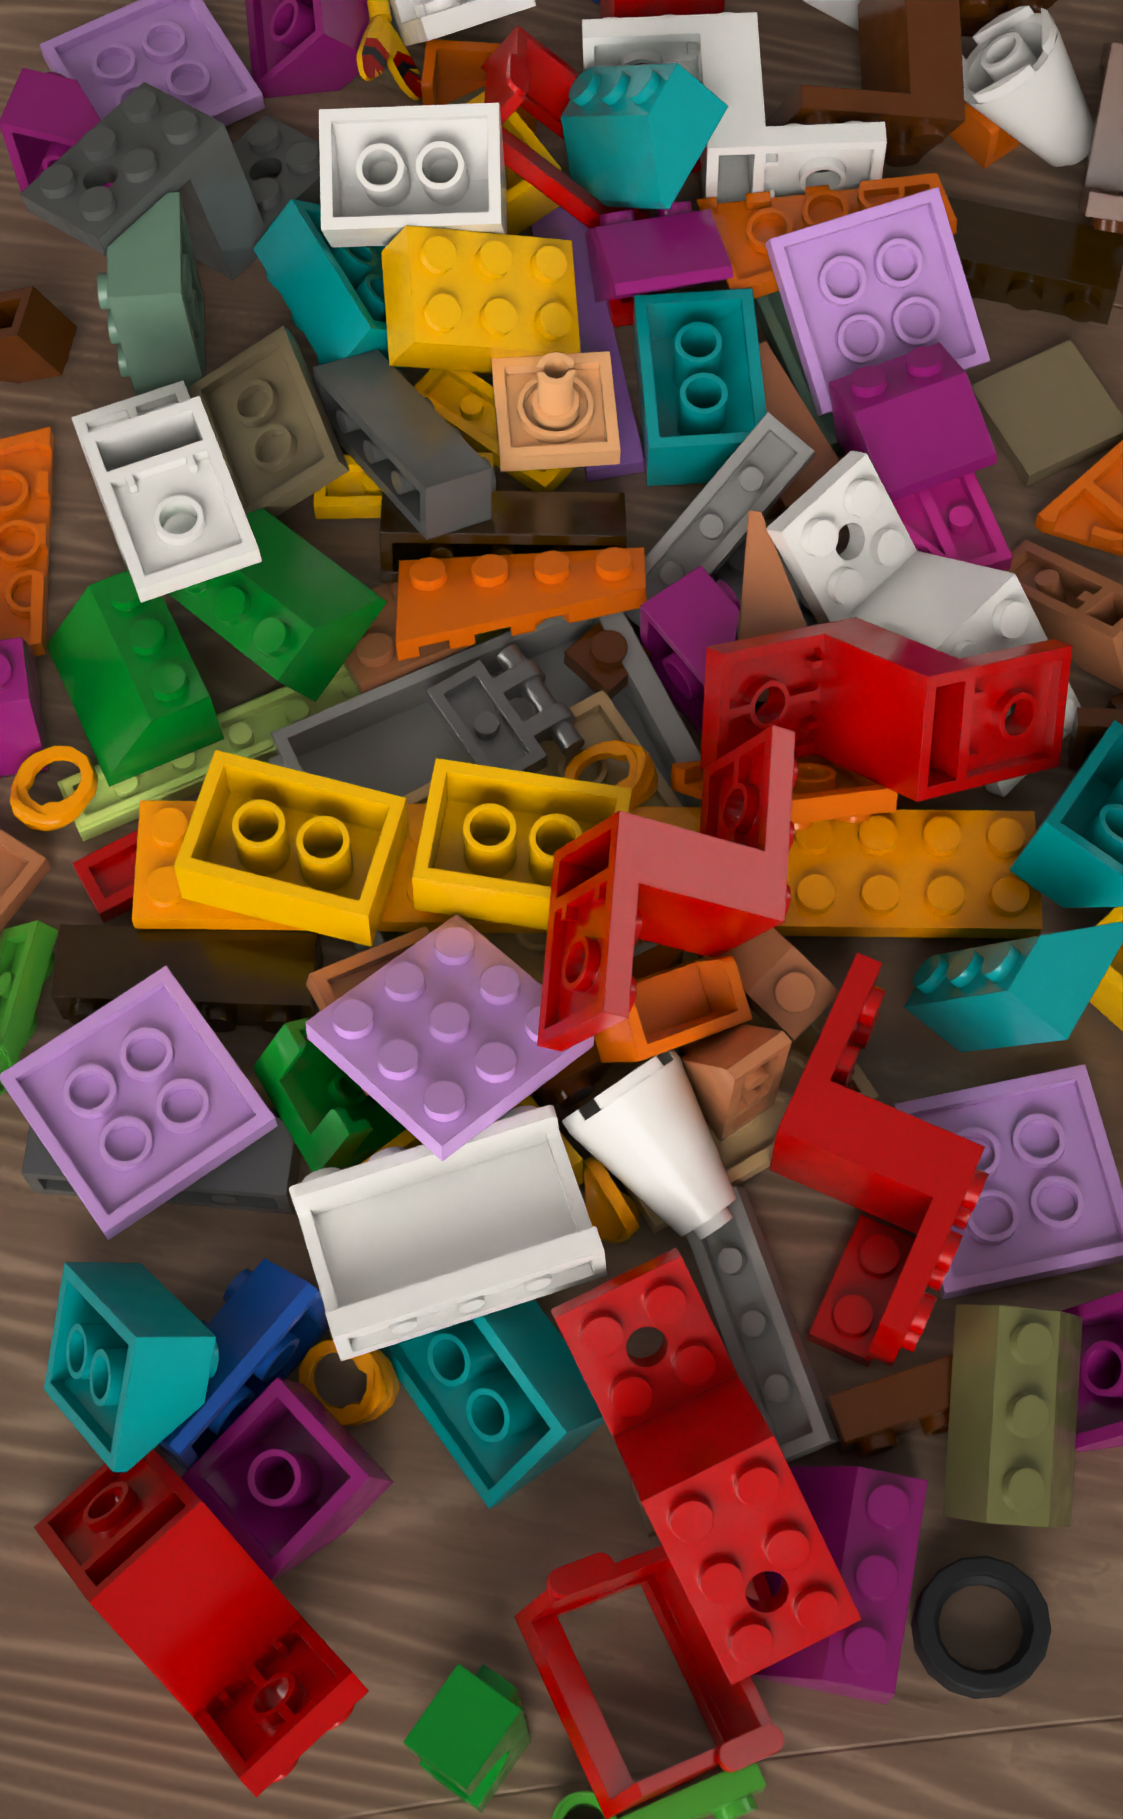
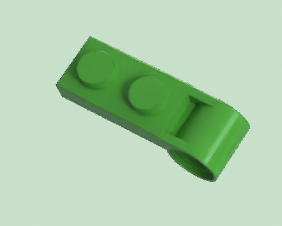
[0,920,59,1095]
[552,1762,766,1819]

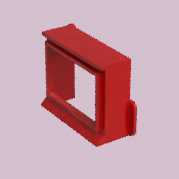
[481,25,641,229]
[514,1545,784,1819]

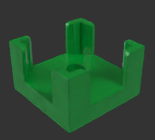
[252,1018,406,1172]

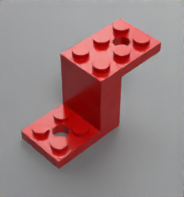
[700,617,1073,802]
[537,725,798,1052]
[769,952,989,1366]
[551,1248,862,1685]
[34,1448,369,1798]

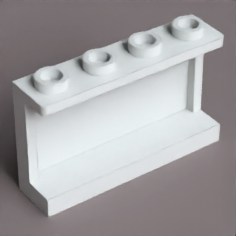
[289,1105,607,1361]

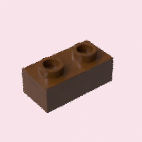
[826,1354,953,1459]

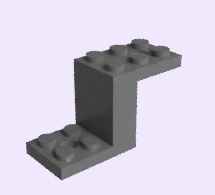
[20,82,320,280]

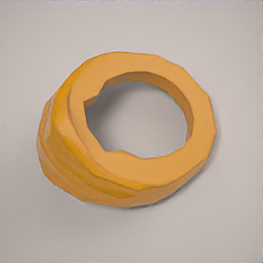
[564,740,658,809]
[10,745,98,832]
[583,1156,640,1244]
[298,1337,400,1426]

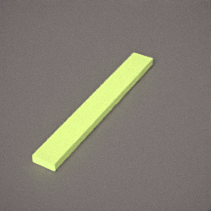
[57,627,510,842]

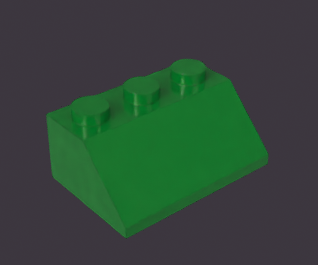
[168,508,387,703]
[46,569,224,787]

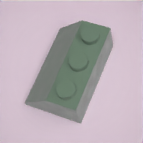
[97,192,206,396]

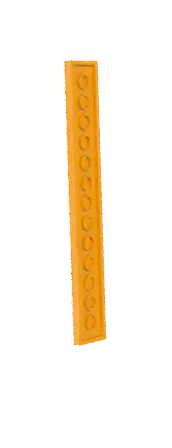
[132,800,1043,939]

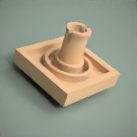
[491,351,621,472]

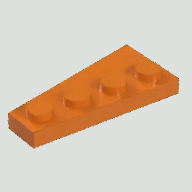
[696,173,957,299]
[0,426,55,657]
[396,547,647,661]

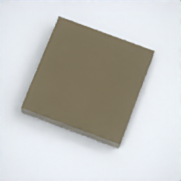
[971,339,1123,487]

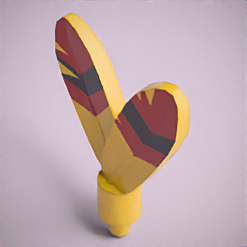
[356,0,422,101]

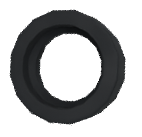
[911,1556,1051,1699]

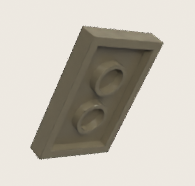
[188,326,350,517]

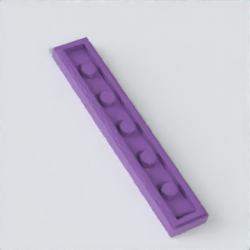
[529,175,645,482]

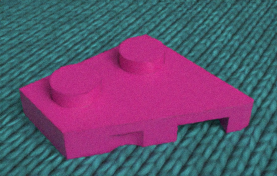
[892,472,1013,571]

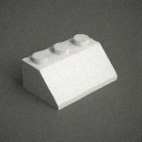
[319,103,507,247]

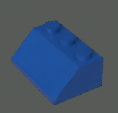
[157,1258,329,1471]

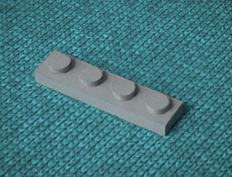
[624,412,816,627]
[686,1186,839,1463]

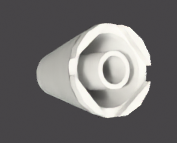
[962,6,1094,167]
[562,1049,737,1240]

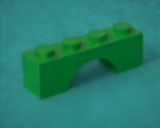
[403,1663,531,1813]

